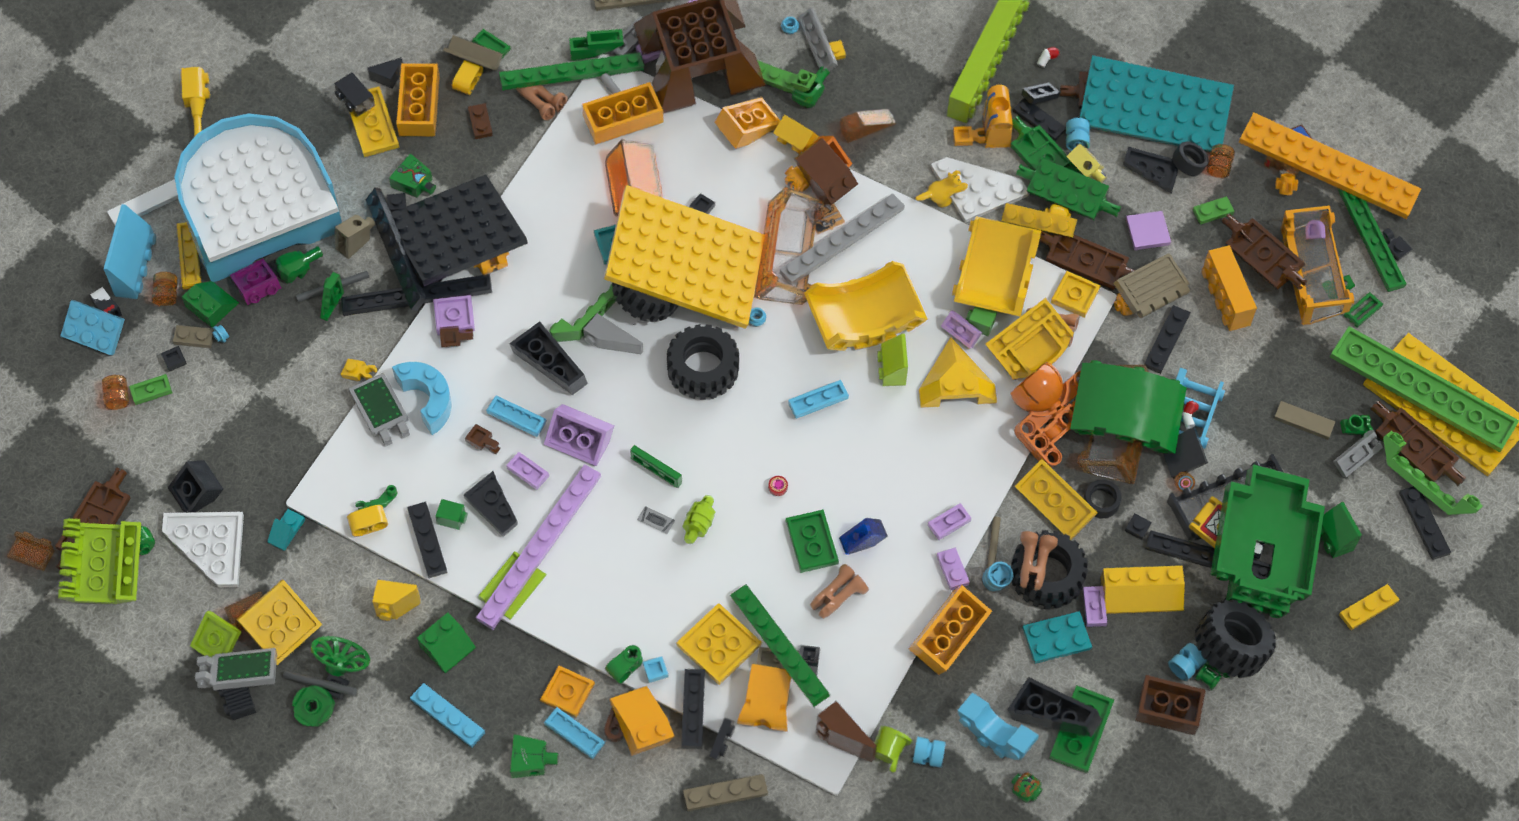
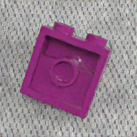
[230,259,281,305]

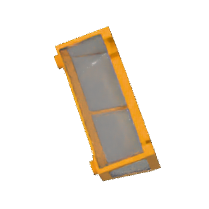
[1281,206,1354,325]

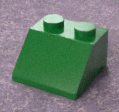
[182,281,239,328]
[1320,502,1362,558]
[417,612,476,674]

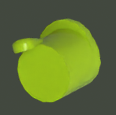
[874,726,912,773]

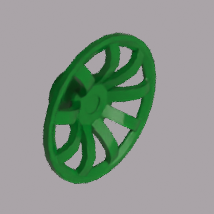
[311,636,370,676]

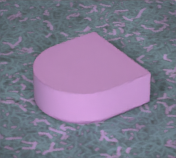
[1306,220,1325,239]

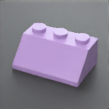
[544,404,615,466]

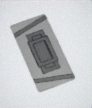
[637,506,675,534]

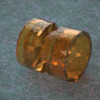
[1206,144,1235,179]
[151,272,178,306]
[101,375,129,410]

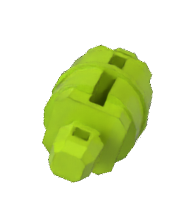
[682,495,715,544]

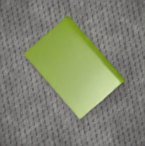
[478,551,547,620]

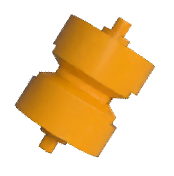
[474,252,509,275]

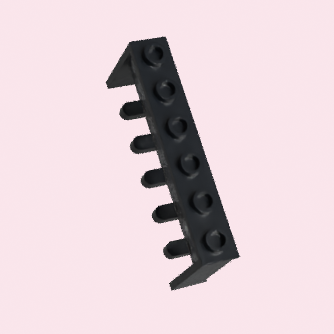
[1167,454,1283,541]

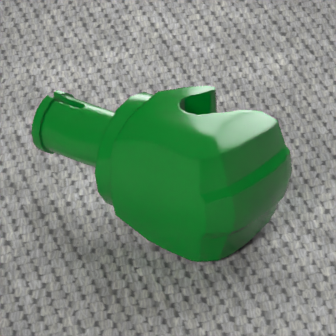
[792,66,830,108]
[276,246,323,284]

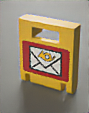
[1189,496,1222,548]

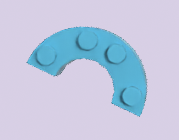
[392,362,452,435]
[957,693,1038,760]

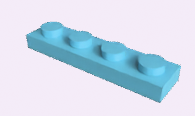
[410,683,485,748]

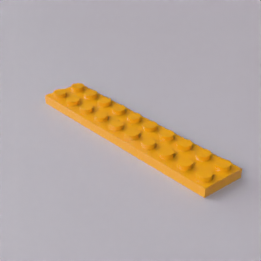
[1239,113,1421,219]

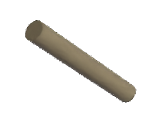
[987,517,1001,568]

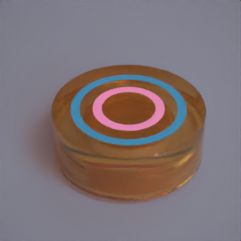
[1174,472,1195,492]

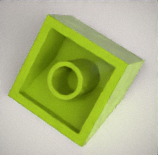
[877,334,908,386]

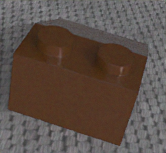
[794,138,858,205]
[816,701,876,762]

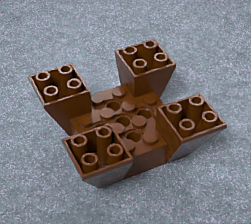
[633,0,766,113]

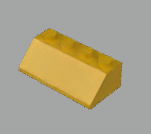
[1100,566,1185,614]

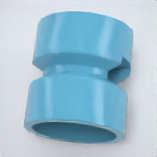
[1066,118,1090,151]
[982,562,1013,592]
[1168,643,1207,681]
[913,737,946,768]

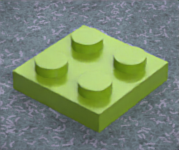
[190,611,242,658]

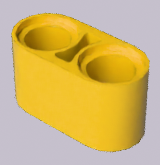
[452,60,483,95]
[347,505,388,537]

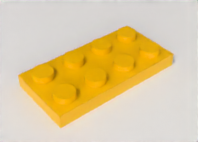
[350,86,399,157]
[1015,459,1098,540]

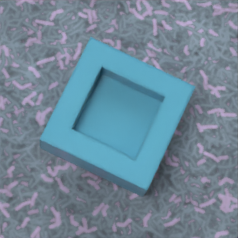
[643,656,668,683]

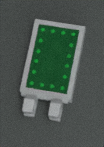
[349,373,410,447]
[195,648,277,690]

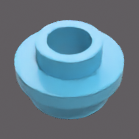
[781,17,799,34]
[749,308,766,326]
[212,325,229,343]

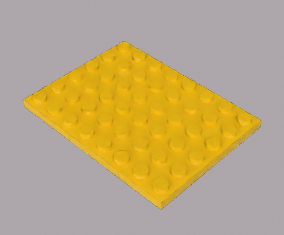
[604,185,765,329]

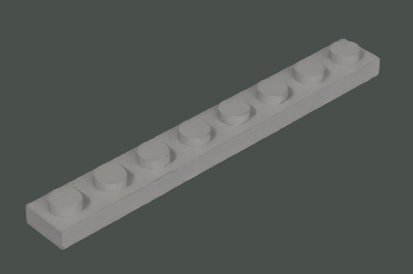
[780,193,905,286]

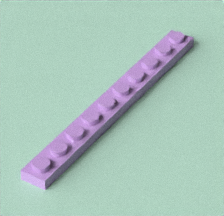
[476,464,601,630]

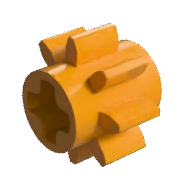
[1275,173,1298,195]

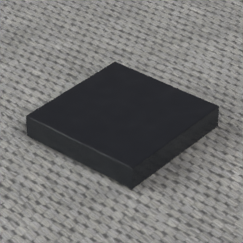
[1163,427,1208,479]

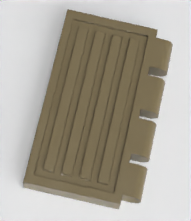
[1114,253,1190,318]

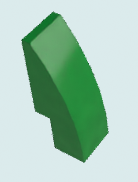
[569,29,624,61]

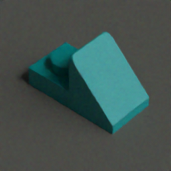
[267,509,305,551]

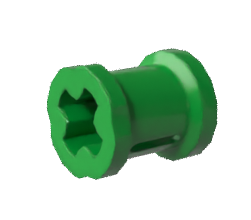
[1195,664,1222,690]

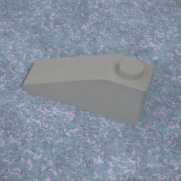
[583,313,643,354]

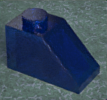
[839,518,888,555]

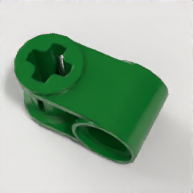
[605,645,643,684]

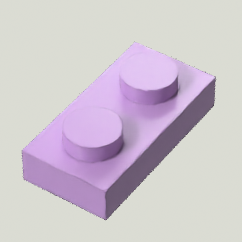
[941,310,982,349]
[506,452,549,490]
[928,503,972,540]
[937,547,970,591]
[1083,586,1107,627]

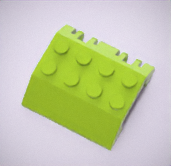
[58,519,141,604]

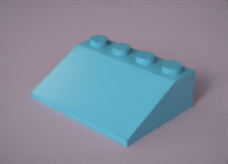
[103,204,156,299]

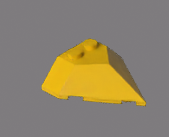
[919,337,997,408]

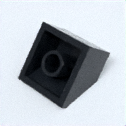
[168,460,223,513]

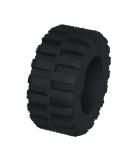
[612,282,679,322]
[667,324,739,400]
[1011,530,1088,609]
[1195,600,1276,678]

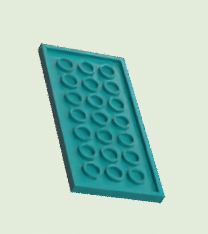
[1079,55,1234,155]

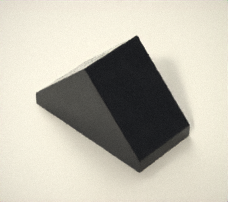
[367,57,403,89]
[799,645,820,676]

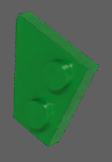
[320,272,344,321]

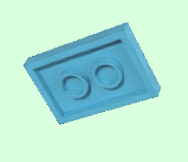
[61,300,125,355]

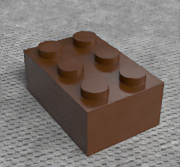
[1135,675,1206,735]

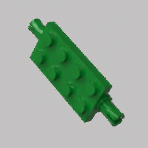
[1010,116,1085,176]
[1016,158,1121,220]

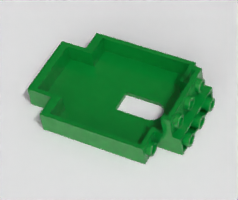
[1210,465,1325,618]

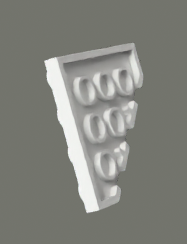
[931,157,1030,223]
[162,512,244,588]

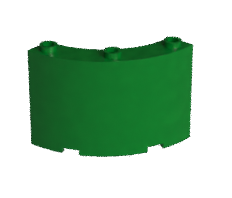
[1070,360,1187,454]

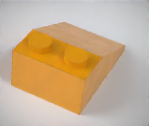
[714,97,780,149]
[609,686,674,756]

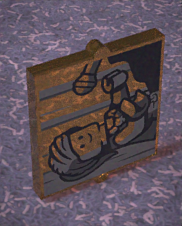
[803,201,845,234]

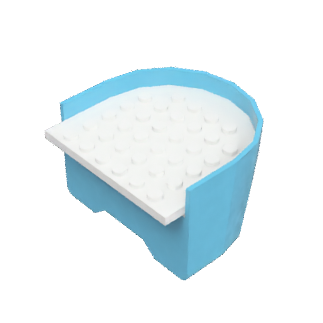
[174,114,342,282]

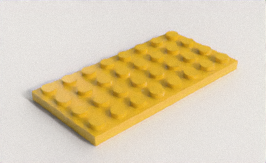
[1363,333,1519,477]

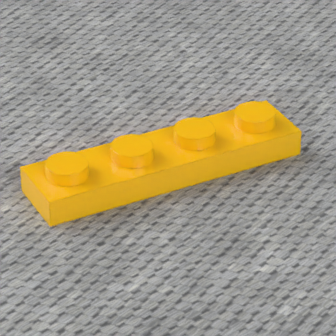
[1001,203,1077,237]

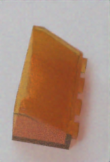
[605,139,663,217]

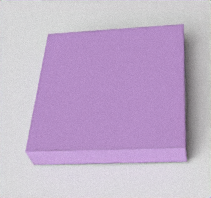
[1126,211,1171,250]
[433,295,475,335]

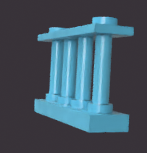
[1176,368,1225,449]

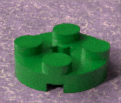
[292,686,335,727]

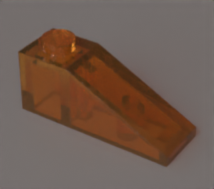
[840,109,896,143]

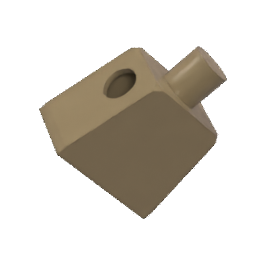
[335,215,375,259]

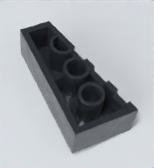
[509,321,588,395]
[1007,677,1102,737]

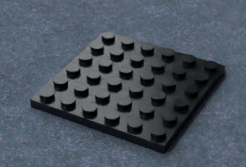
[391,175,528,286]

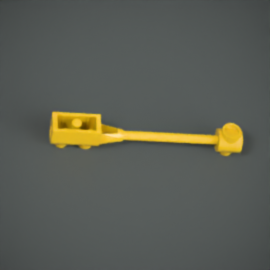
[181,67,210,137]

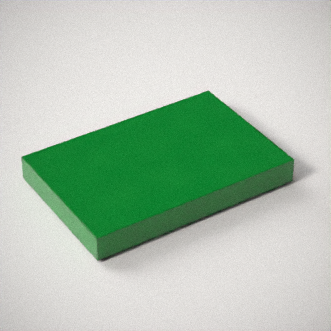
[785,509,839,573]

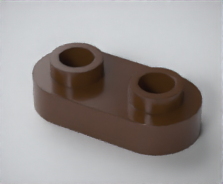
[604,708,624,742]

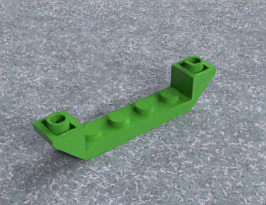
[757,60,817,94]
[549,284,617,342]
[1383,431,1483,515]

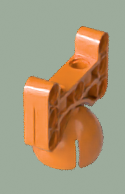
[1010,362,1081,468]

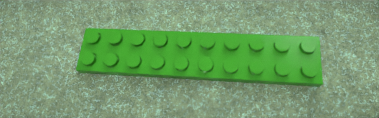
[1330,326,1519,452]

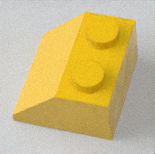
[773,114,819,154]
[372,580,421,621]

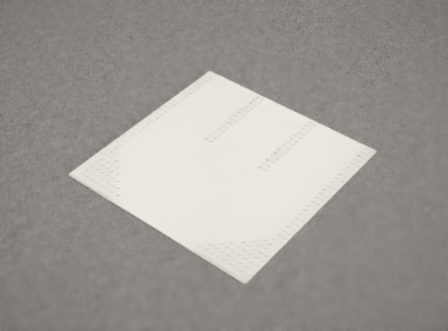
[286,54,1117,795]

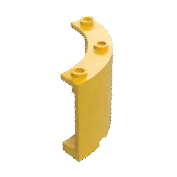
[952,216,1041,317]
[804,261,928,351]

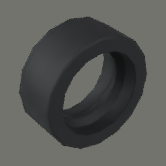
[1172,141,1209,176]
[1083,480,1122,519]

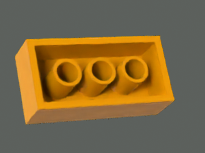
[397,63,440,136]
[582,82,663,145]
[1202,245,1257,331]
[909,585,992,675]

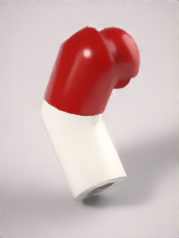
[1037,47,1059,68]
[1182,401,1199,429]

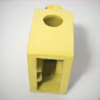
[1066,144,1107,183]

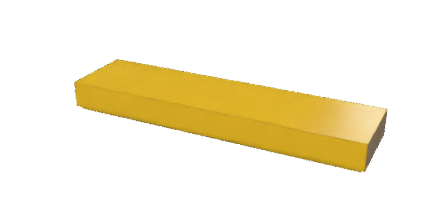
[177,222,202,290]

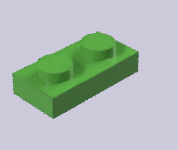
[1193,197,1234,225]
[129,374,172,405]

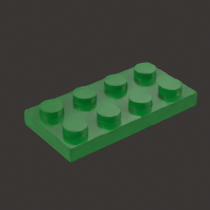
[1049,685,1114,774]

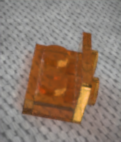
[7,531,55,571]

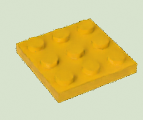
[237,579,322,665]
[676,603,762,685]

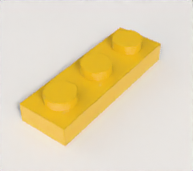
[1339,584,1400,630]

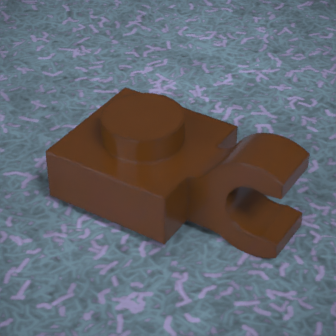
[440,326,473,347]
[465,424,501,454]

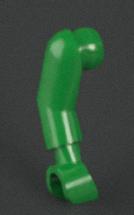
[355,485,397,510]

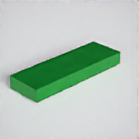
[630,445,682,488]

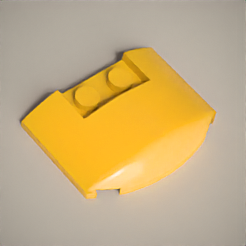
[985,298,1074,380]

